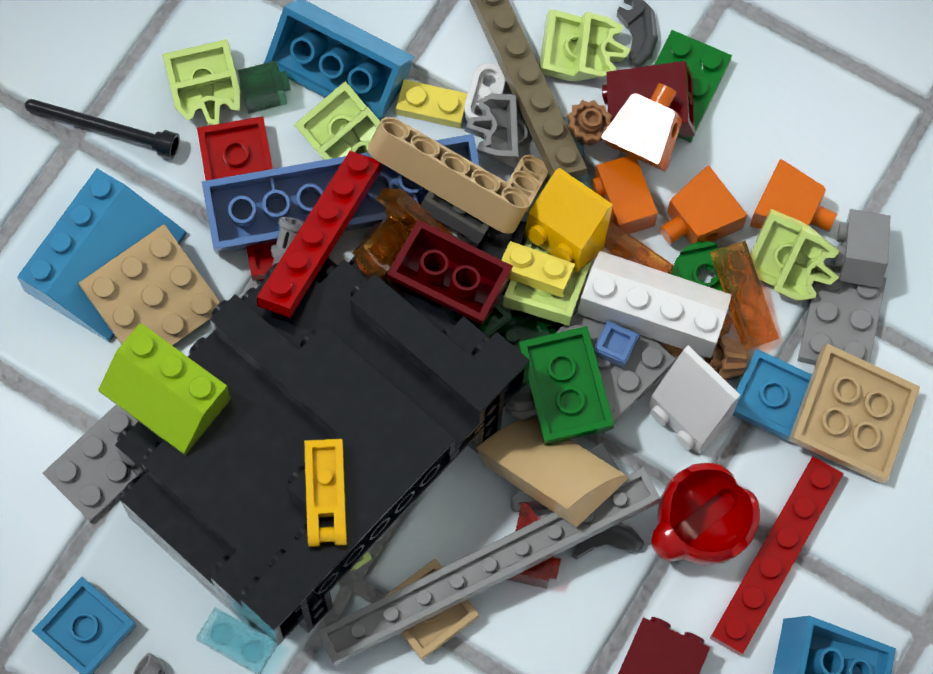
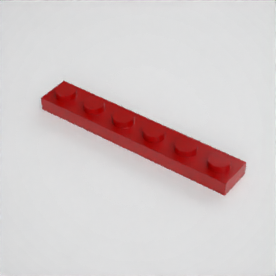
[257,151,381,318]
[710,456,844,656]

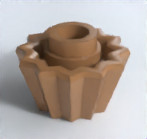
[567,100,612,146]
[704,334,748,381]

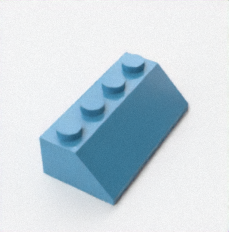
[263,0,415,122]

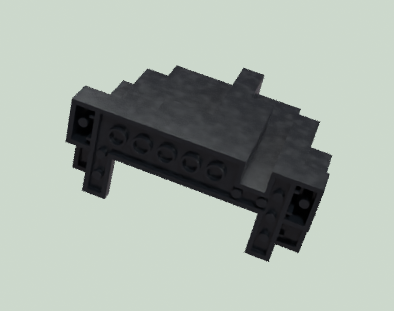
[115,248,530,645]

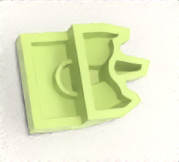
[539,9,631,81]
[162,39,240,125]
[294,81,380,160]
[742,209,840,301]

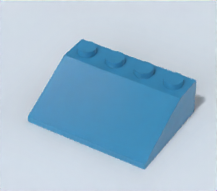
[17,168,187,342]
[773,615,896,674]

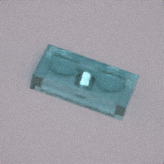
[196,607,278,674]

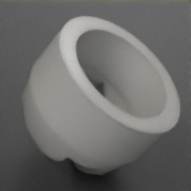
[133,653,165,674]

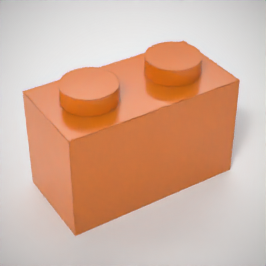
[591,155,658,238]

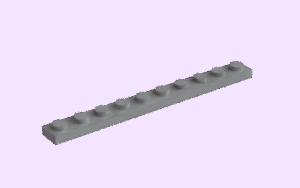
[318,467,661,666]

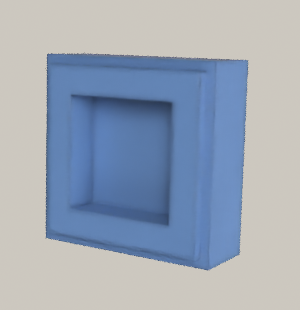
[594,320,640,368]

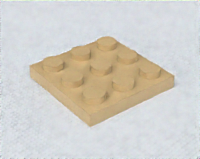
[78,224,220,345]
[788,343,920,483]

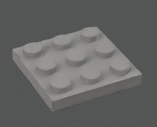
[556,311,676,435]

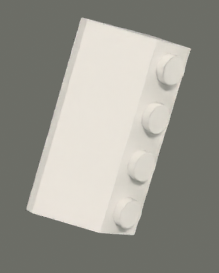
[577,250,732,358]

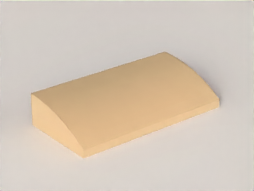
[476,416,628,528]

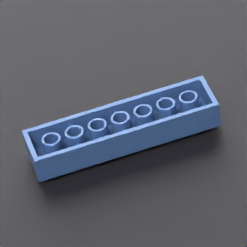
[202,134,480,254]

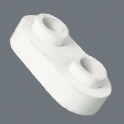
[464,63,506,122]

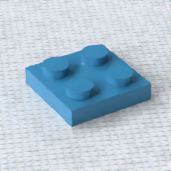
[733,349,812,442]
[32,577,137,674]

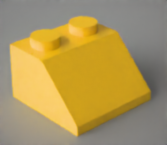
[525,168,613,272]

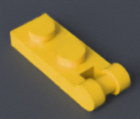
[304,439,347,547]

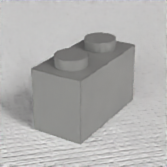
[835,209,891,288]

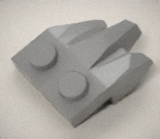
[465,93,543,168]

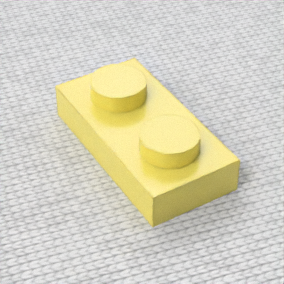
[396,79,468,129]
[501,241,575,297]

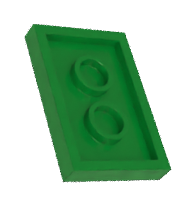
[654,30,732,142]
[518,326,614,445]

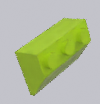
[98,322,231,455]

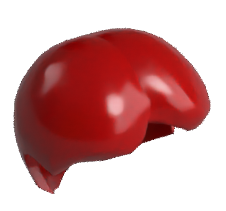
[651,463,760,565]

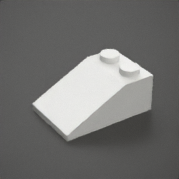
[649,345,740,455]

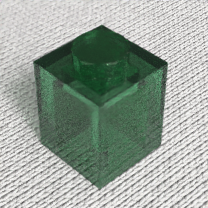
[237,60,291,114]

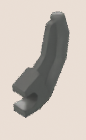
[616,0,658,68]
[572,523,644,560]

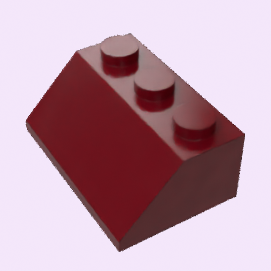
[386,219,513,324]

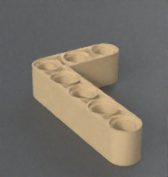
[367,117,548,234]

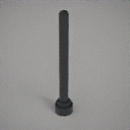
[25,99,180,159]

